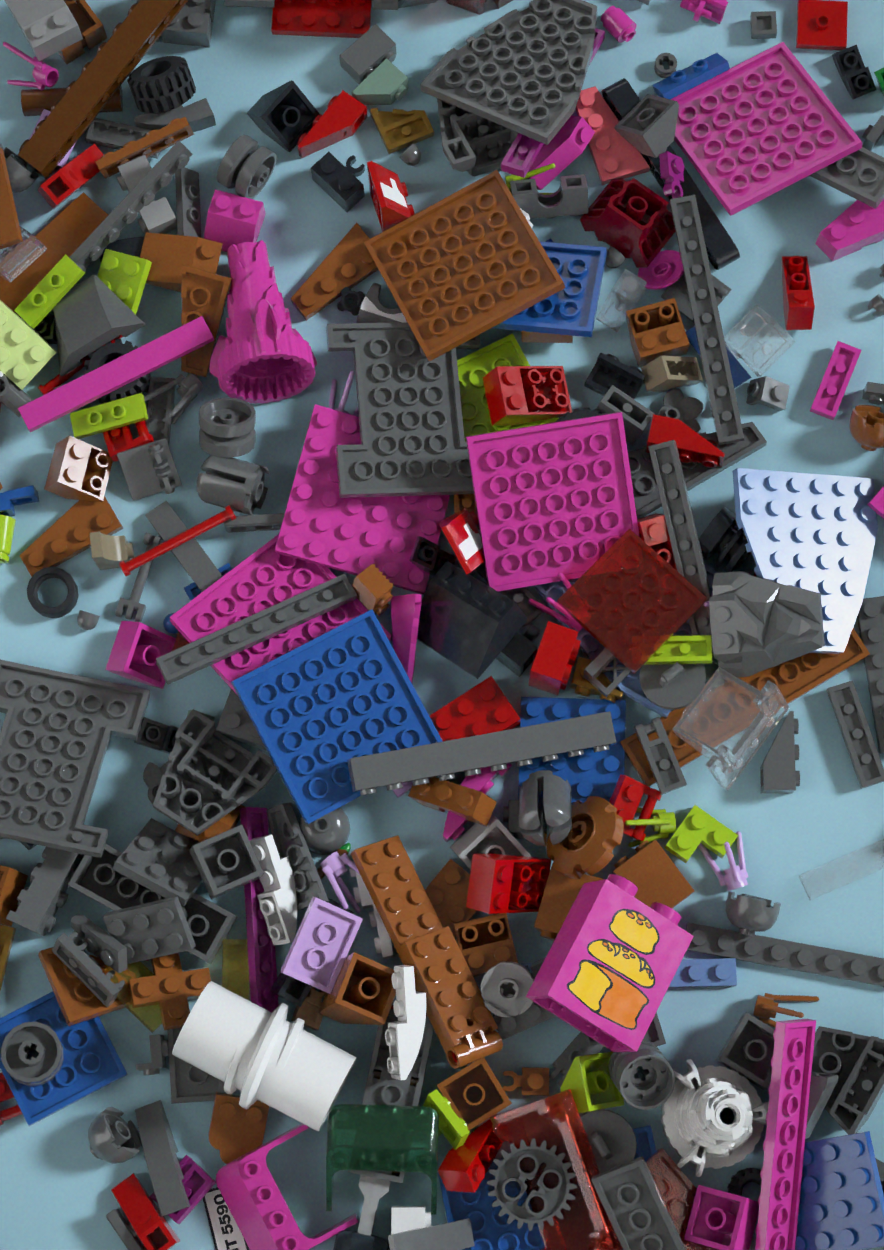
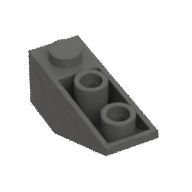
[760,711,800,793]

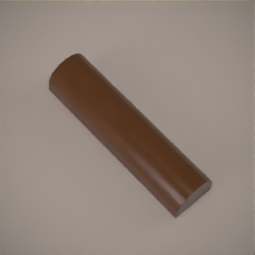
[21,86,123,116]

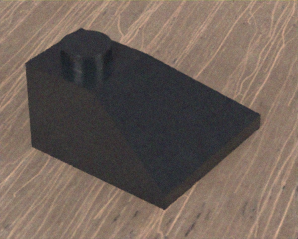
[247,80,320,152]

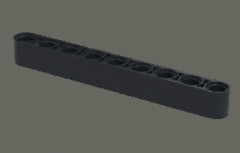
[602,78,740,270]

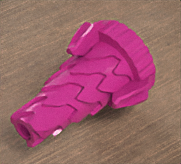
[209,240,317,404]

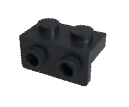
[584,353,645,399]

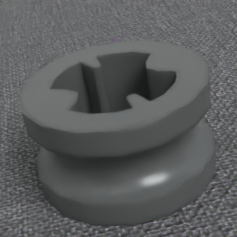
[654,53,677,78]

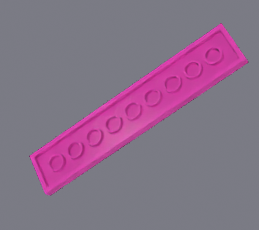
[755,1019,816,1250]

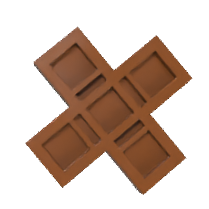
[128,953,211,1030]

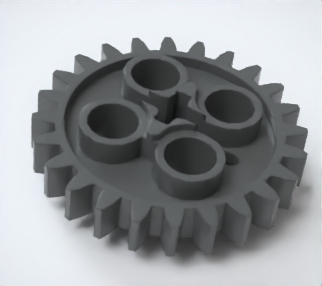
[487,1138,577,1231]

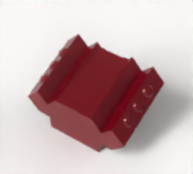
[580,178,676,268]

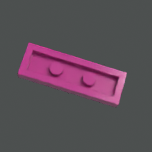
[810,341,861,420]

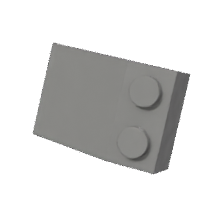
[5,0,83,61]
[450,814,532,870]

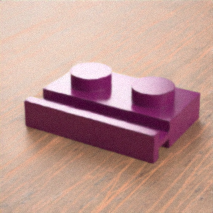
[150,1155,216,1225]

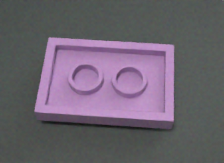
[280,897,363,994]

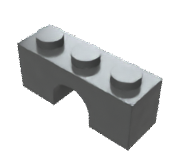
[510,174,588,219]

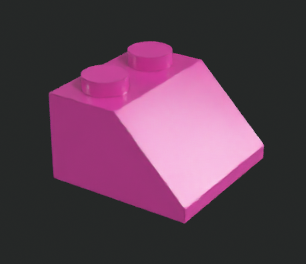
[204,189,266,252]
[105,621,179,689]
[684,1185,759,1250]

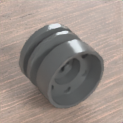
[608,1040,675,1110]

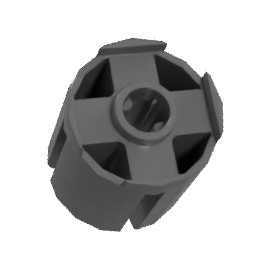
[196,455,269,515]
[519,770,572,846]

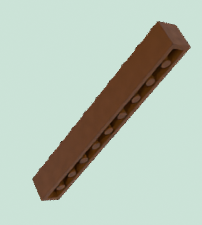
[18,0,188,179]

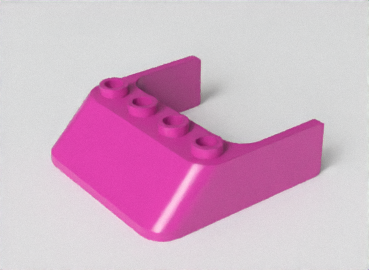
[216,1123,359,1250]

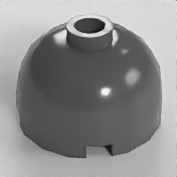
[0,144,39,193]
[298,807,350,855]
[725,891,781,936]
[88,1107,142,1164]

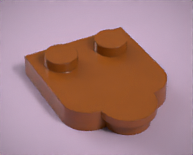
[208,1092,269,1164]

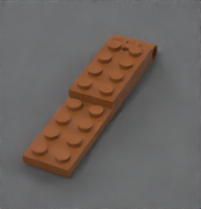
[351,835,503,1069]

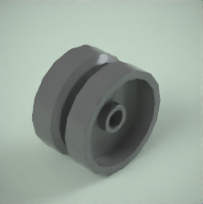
[216,135,277,199]
[199,398,256,458]
[1,1022,64,1086]

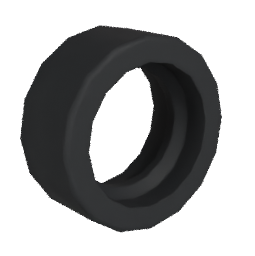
[27,567,79,618]

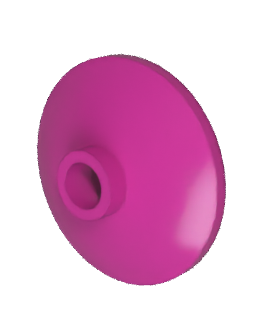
[638,250,684,290]

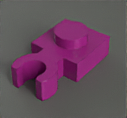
[659,151,684,199]

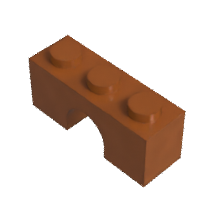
[408,777,497,827]

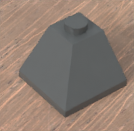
[614,94,679,158]

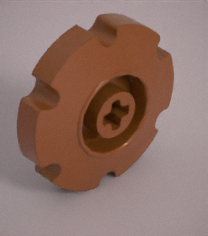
[546,796,624,879]

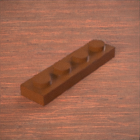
[95,117,194,179]

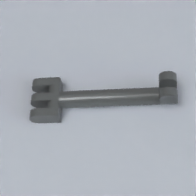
[115,533,162,622]

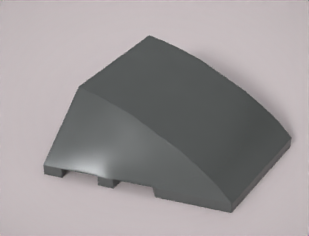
[53,274,146,376]
[812,1026,884,1135]

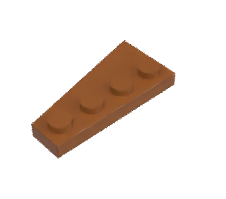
[291,223,378,321]
[19,496,123,577]

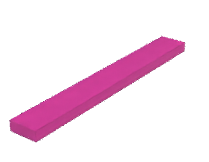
[18,316,214,433]

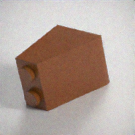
[318,952,396,1025]

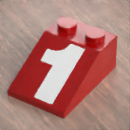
[367,161,415,232]
[439,507,485,575]

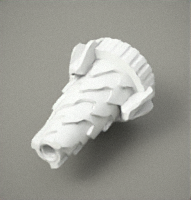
[661,1059,769,1177]

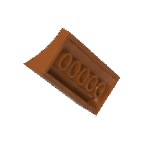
[0,192,109,318]

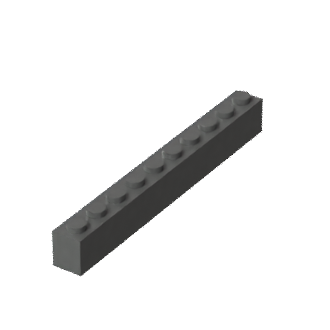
[347,711,616,796]

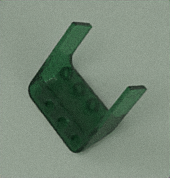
[326,1104,439,1215]

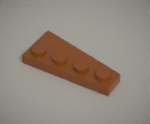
[181,265,232,377]

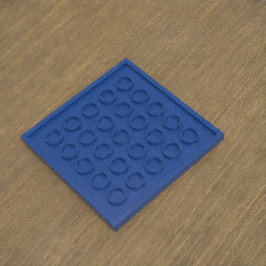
[231,609,443,825]

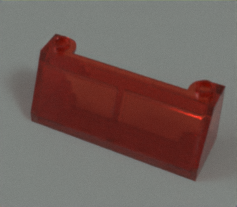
[490,1089,623,1250]

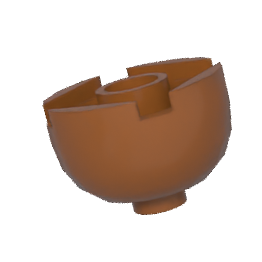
[849,405,884,451]

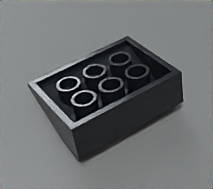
[417,561,528,679]

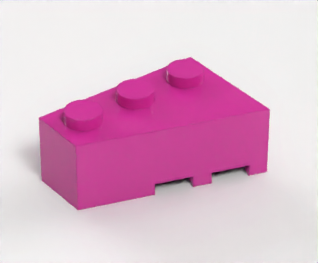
[815,199,884,261]

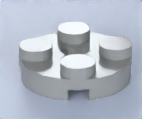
[481,961,534,1017]

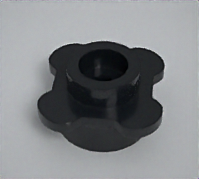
[337,287,365,316]

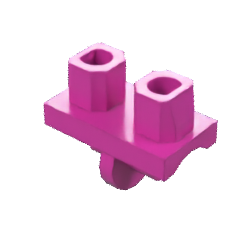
[680,0,728,24]

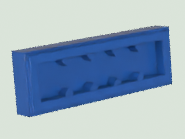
[652,53,730,99]

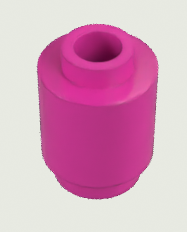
[600,6,637,43]

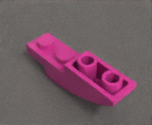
[443,763,513,842]

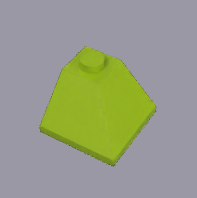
[560,1052,624,1115]

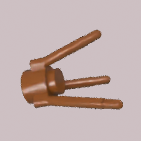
[753,993,819,1028]

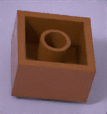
[437,1058,512,1130]

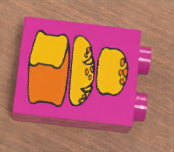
[526,874,694,1052]

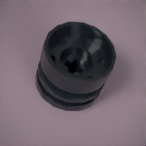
[699,506,751,572]

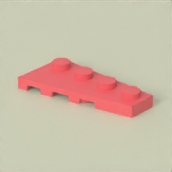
[575,86,650,185]

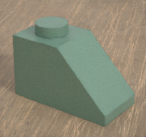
[352,58,408,105]

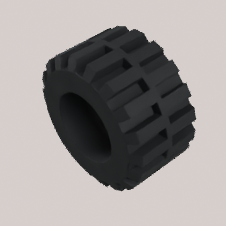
[127,56,196,113]
[84,339,151,404]

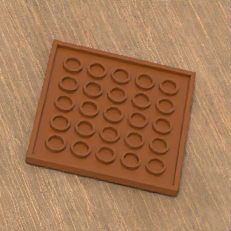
[364,170,566,362]

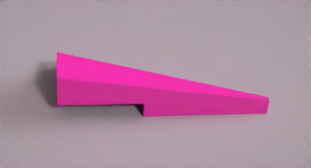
[391,594,422,684]

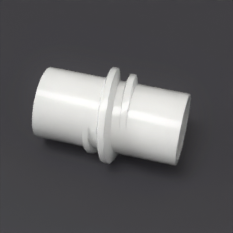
[172,981,357,1132]

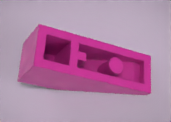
[528,115,595,190]

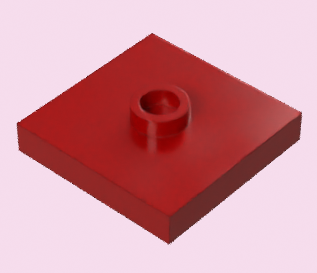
[796,0,848,50]

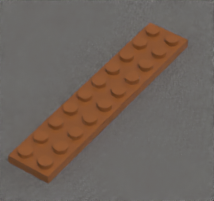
[620,628,870,787]

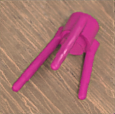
[3,42,59,90]
[528,572,592,631]

